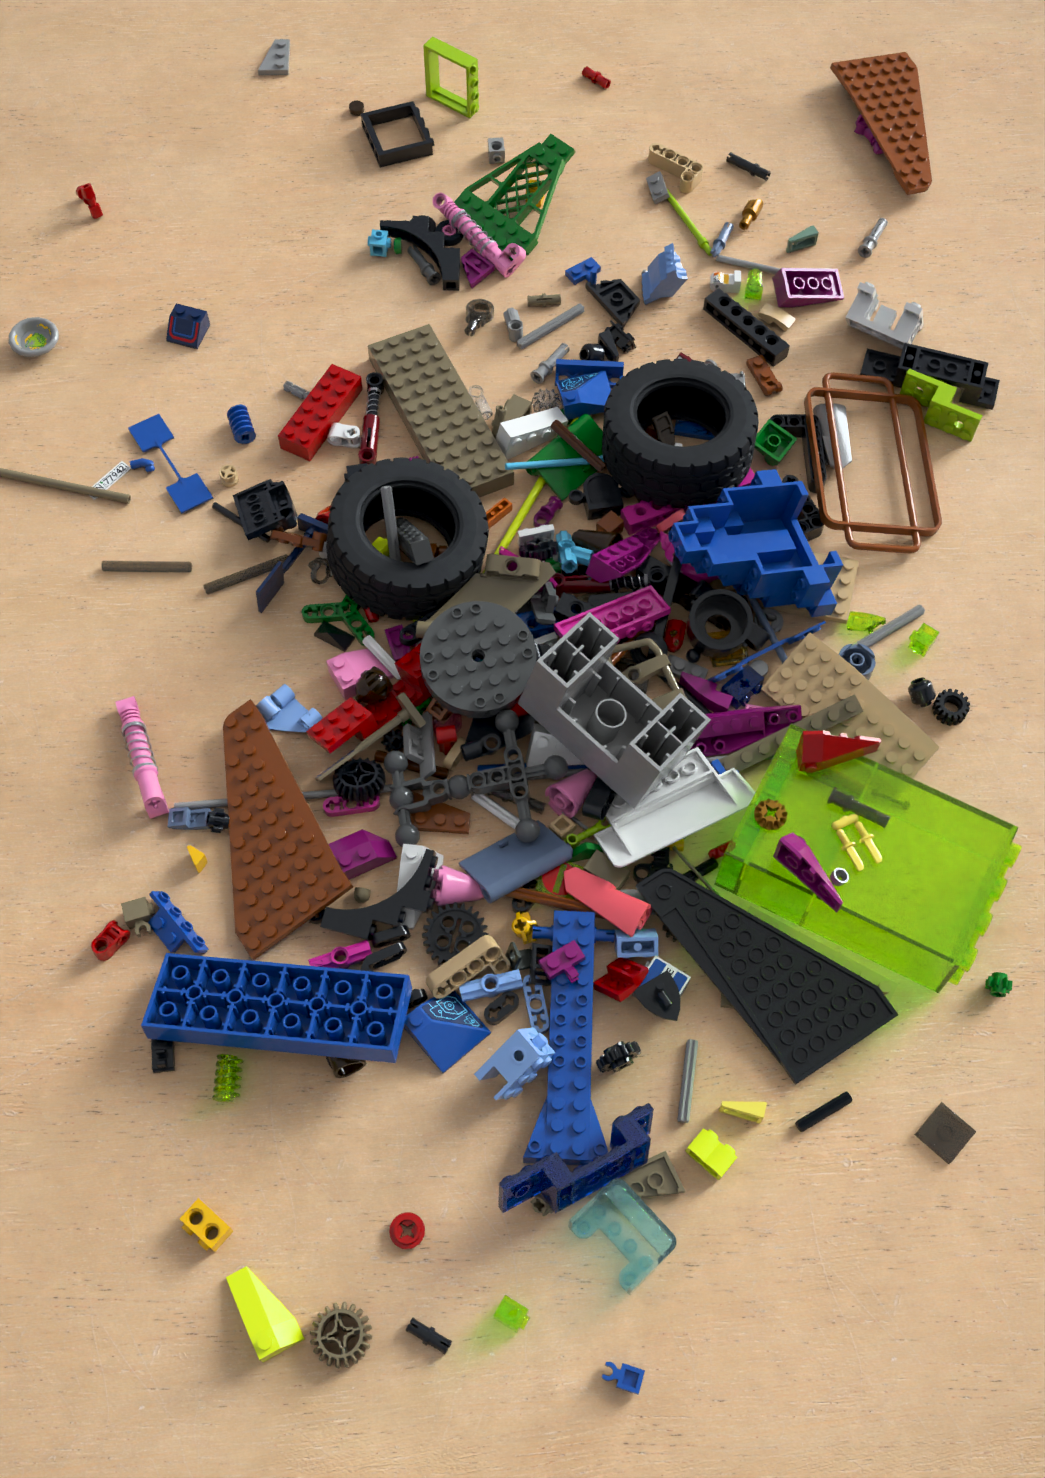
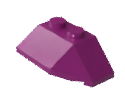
[329,829,397,880]

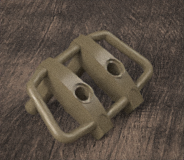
[608,638,688,710]

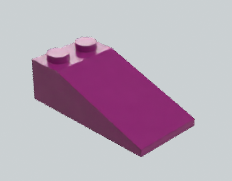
[772,268,844,308]

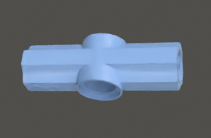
[459,969,523,1002]

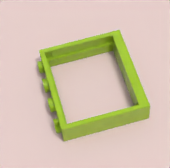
[423,36,479,118]

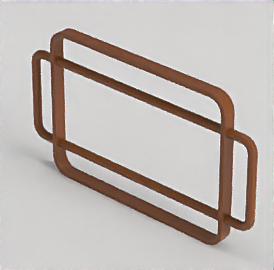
[804,372,942,554]

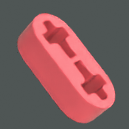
[656,509,686,533]

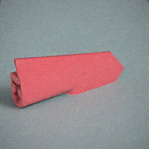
[563,867,652,937]

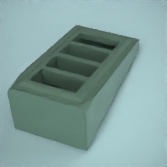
[786,225,819,253]

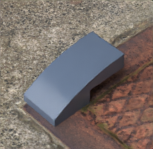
[167,807,212,830]

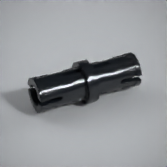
[406,1317,452,1355]

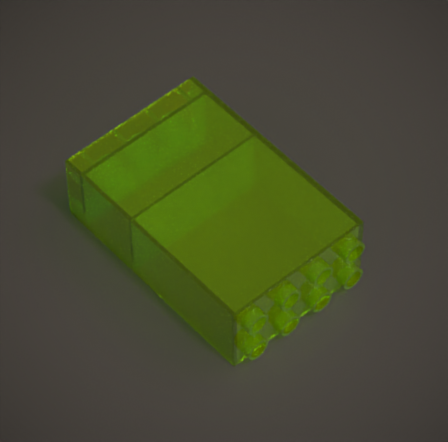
[714,723,1022,993]

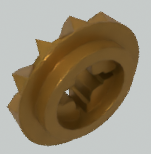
[754,798,788,830]

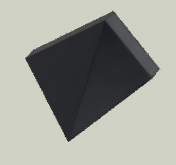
[314,621,355,652]

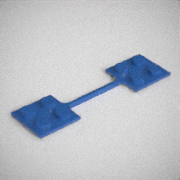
[128,414,213,514]
[707,621,826,683]

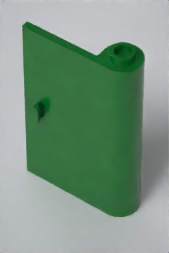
[526,414,603,501]

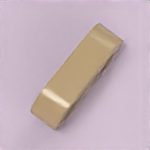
[443,737,466,771]

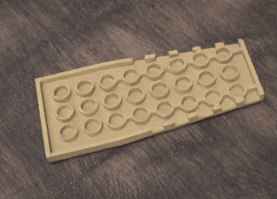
[761,633,939,791]

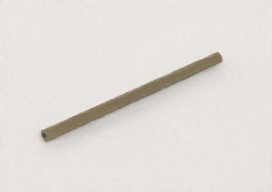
[0,468,131,504]

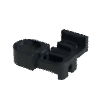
[633,847,673,883]

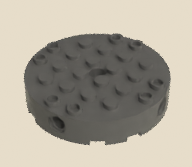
[420,601,537,718]

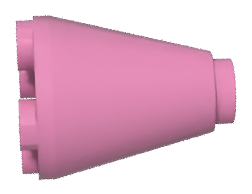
[431,865,485,906]

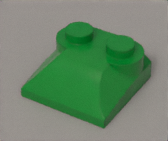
[754,419,797,466]

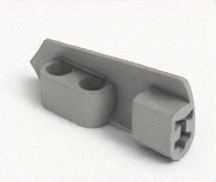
[813,403,852,469]

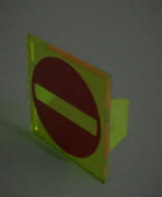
[535,861,584,900]

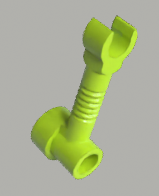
[564,817,611,849]

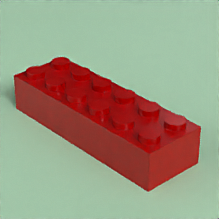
[278,364,363,461]

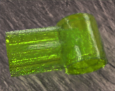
[744,269,763,300]

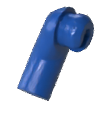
[130,458,155,472]

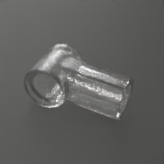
[468,385,493,420]

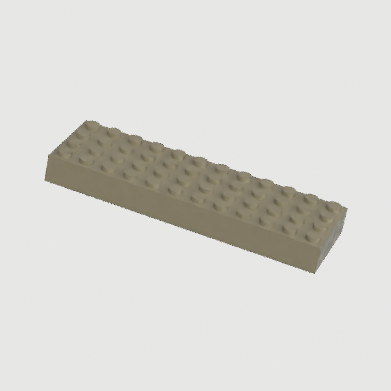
[368,324,514,498]

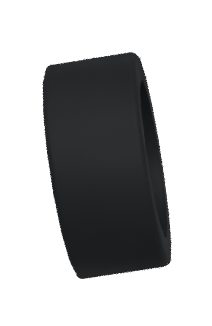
[630,632,668,664]

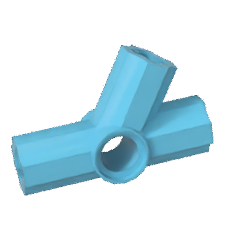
[555,531,594,573]

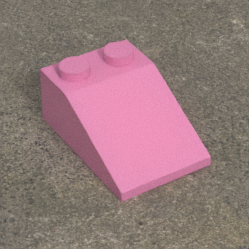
[326,648,394,700]

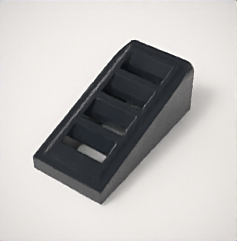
[598,330,619,362]
[529,943,553,986]

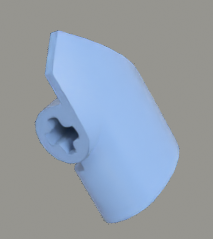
[256,684,323,733]

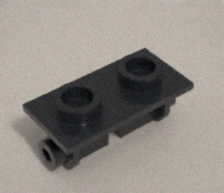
[605,320,636,352]

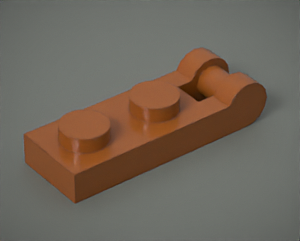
[746,355,783,396]

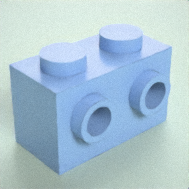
[615,928,658,958]

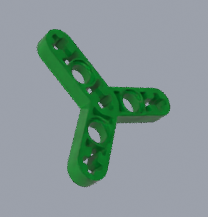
[301,595,375,647]

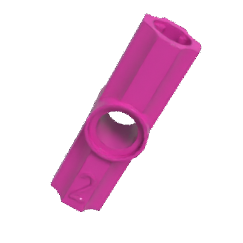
[308,940,372,969]

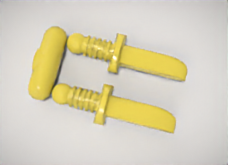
[831,813,882,872]

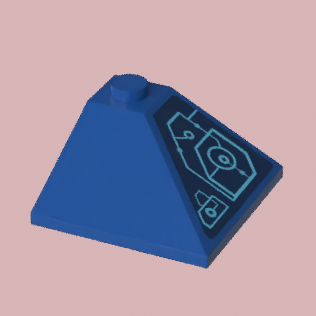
[556,370,611,420]
[404,991,491,1073]

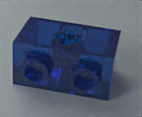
[721,664,764,710]

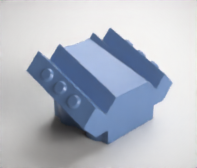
[642,243,688,305]

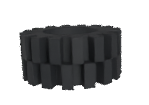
[932,689,970,726]

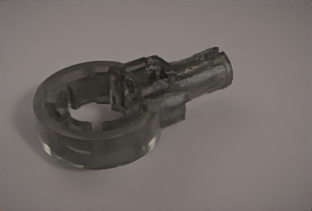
[465,299,494,336]

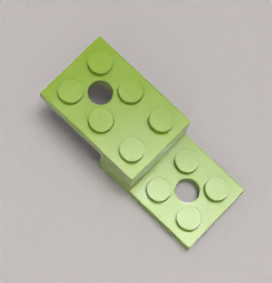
[900,369,983,442]

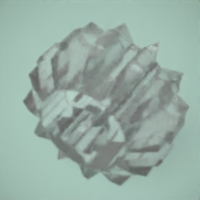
[532,388,561,412]

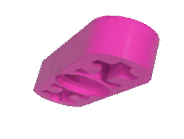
[323,796,380,817]

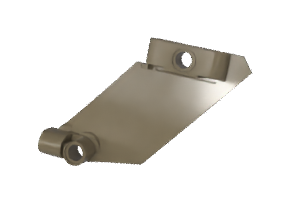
[416,554,556,638]

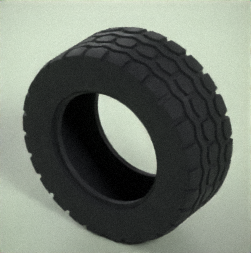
[602,359,759,508]
[326,457,489,620]

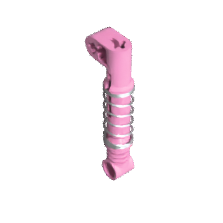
[432,192,526,278]
[115,696,169,819]

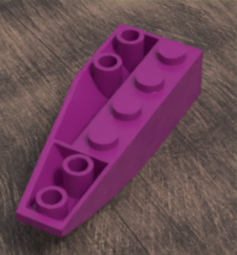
[586,527,661,583]
[689,705,802,757]

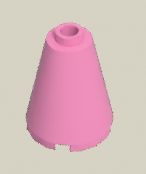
[545,769,597,819]

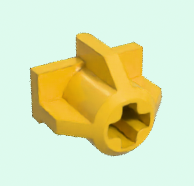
[511,912,538,945]

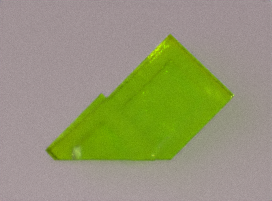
[847,611,886,634]

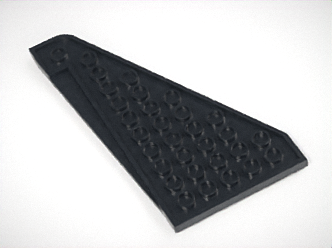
[635,869,898,1085]

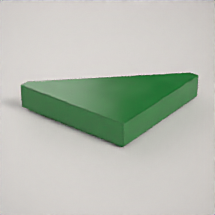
[565,842,603,863]

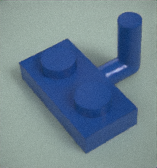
[565,257,601,285]

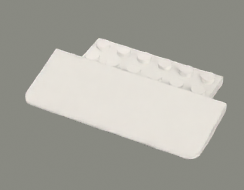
[594,747,758,868]

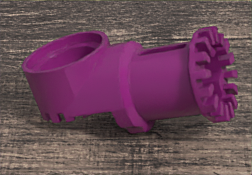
[533,496,563,527]

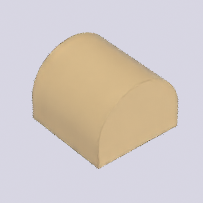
[548,813,577,840]

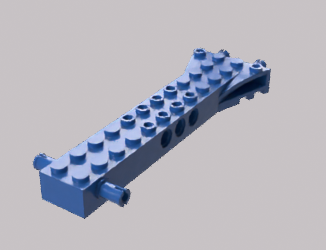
[523,910,615,1186]

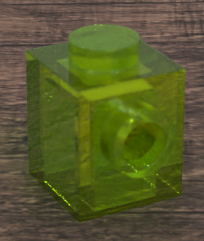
[908,623,940,657]
[493,1295,530,1333]

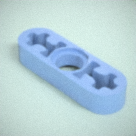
[522,974,549,1034]

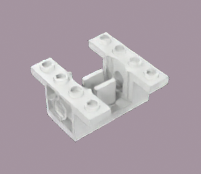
[846,282,924,349]

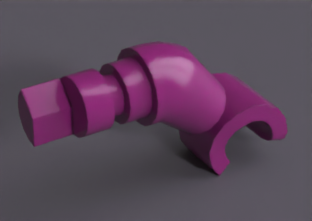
[854,114,884,154]

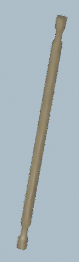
[672,846,720,896]

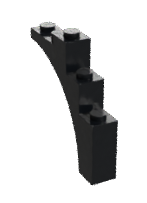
[380,215,460,291]
[320,849,438,941]

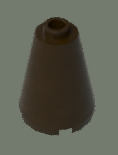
[572,529,623,554]

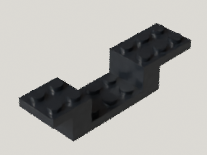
[860,343,1000,410]

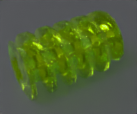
[212,1054,244,1102]

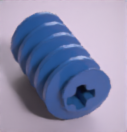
[227,404,256,444]

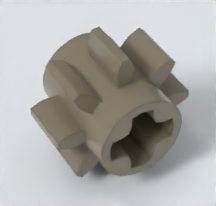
[530,1186,559,1216]

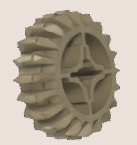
[310,1302,372,1368]

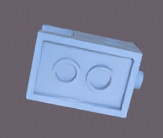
[474,1027,555,1100]

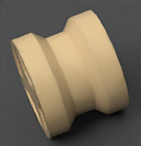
[219,465,239,487]

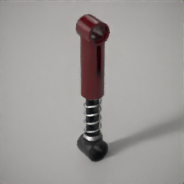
[358,372,384,465]
[552,568,667,598]

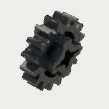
[519,538,559,562]
[596,1041,641,1073]

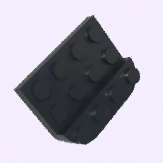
[233,479,298,541]

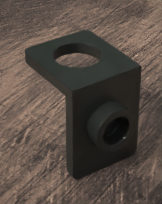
[505,942,538,971]

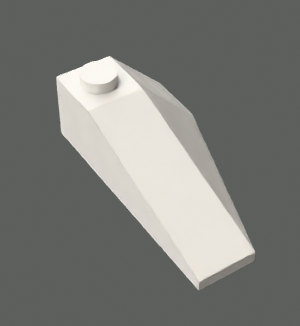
[393,844,444,929]

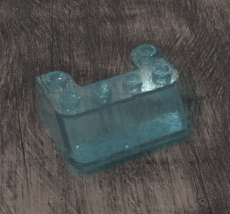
[568,1179,676,1295]

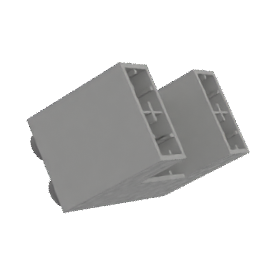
[518,612,711,809]

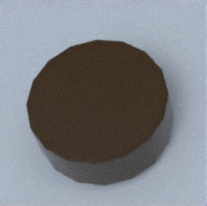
[349,100,364,115]

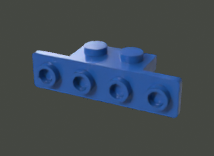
[148,891,209,953]

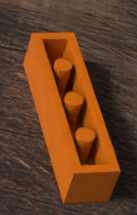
[486,497,512,529]

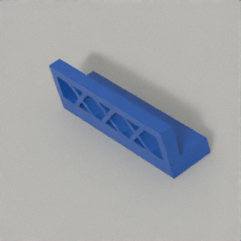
[555,359,624,388]

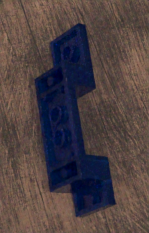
[498,1103,654,1213]

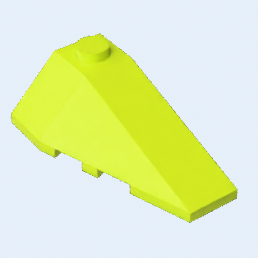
[226,1266,305,1362]

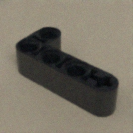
[782,475,824,541]

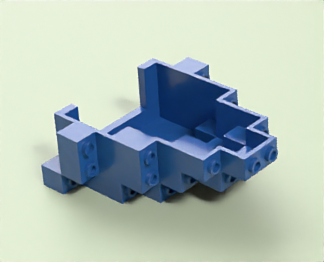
[668,469,843,617]

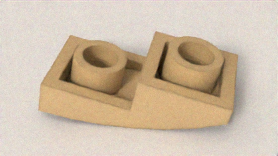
[757,303,795,332]

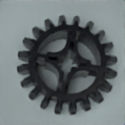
[333,757,386,804]

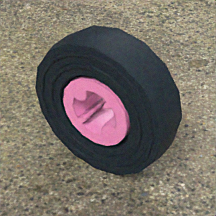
[435,220,464,246]

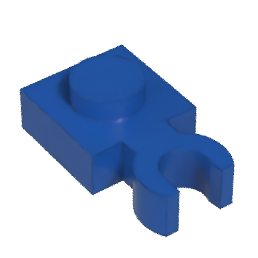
[602,1362,645,1395]

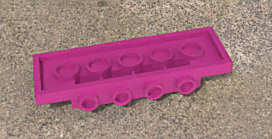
[554,585,671,643]

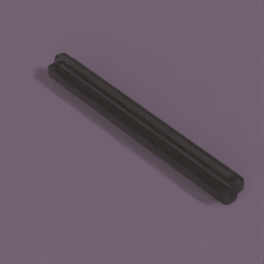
[203,554,288,594]
[101,561,192,572]

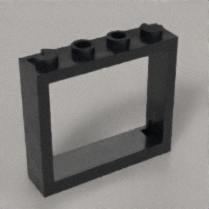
[361,101,435,168]

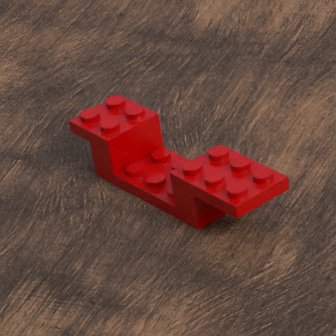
[306,642,431,754]

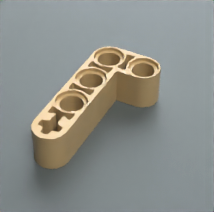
[648,143,703,194]
[426,935,510,999]

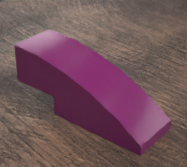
[679,671,733,713]

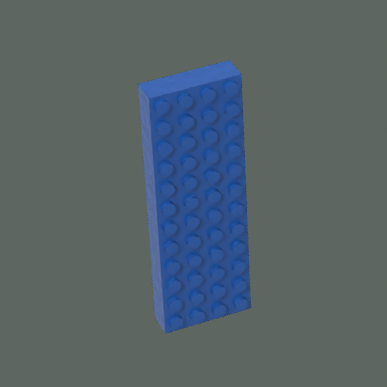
[141,953,412,1063]

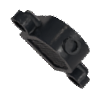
[569,472,633,520]

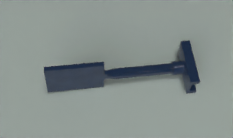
[256,513,328,613]

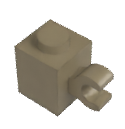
[121,897,155,937]

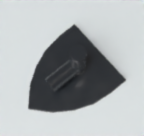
[633,970,680,1021]

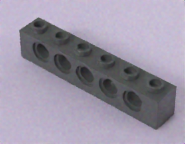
[396,517,434,565]

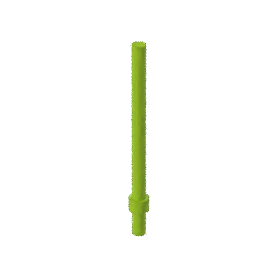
[667,189,712,256]

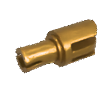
[739,199,763,230]

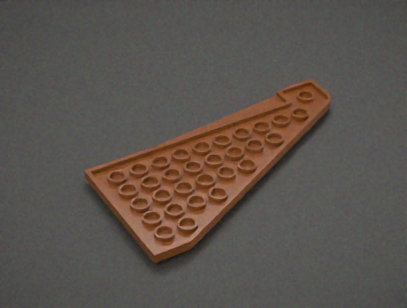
[830,52,932,195]
[223,699,353,960]

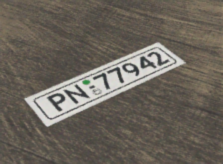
[88,461,131,500]

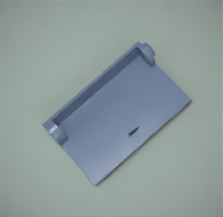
[459,820,573,904]

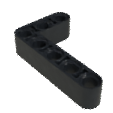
[770,414,827,493]

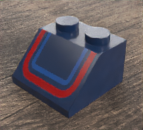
[166,303,210,349]

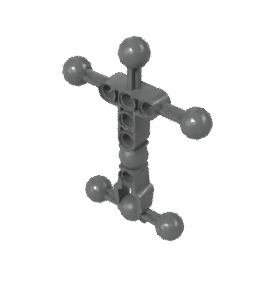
[384,709,568,847]

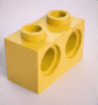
[180,1198,233,1252]

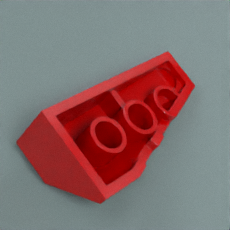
[796,731,881,773]

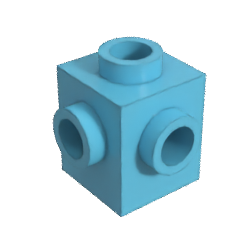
[368,229,391,257]

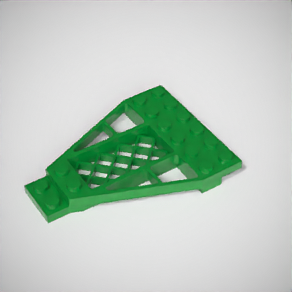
[454,133,575,261]

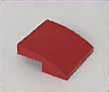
[593,958,649,1002]

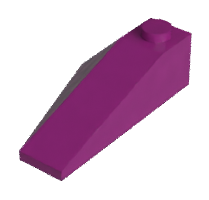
[773,832,843,913]

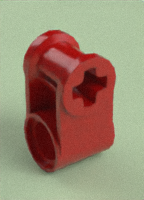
[91,920,131,961]

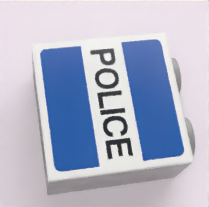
[632,955,691,998]

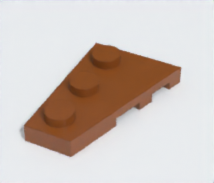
[411,792,470,834]

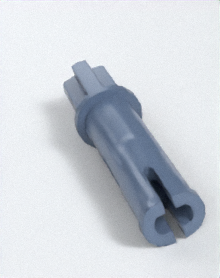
[710,222,734,257]

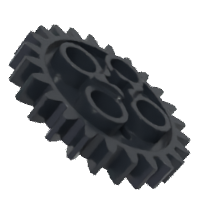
[422,902,489,965]

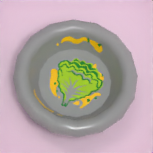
[8,317,59,357]

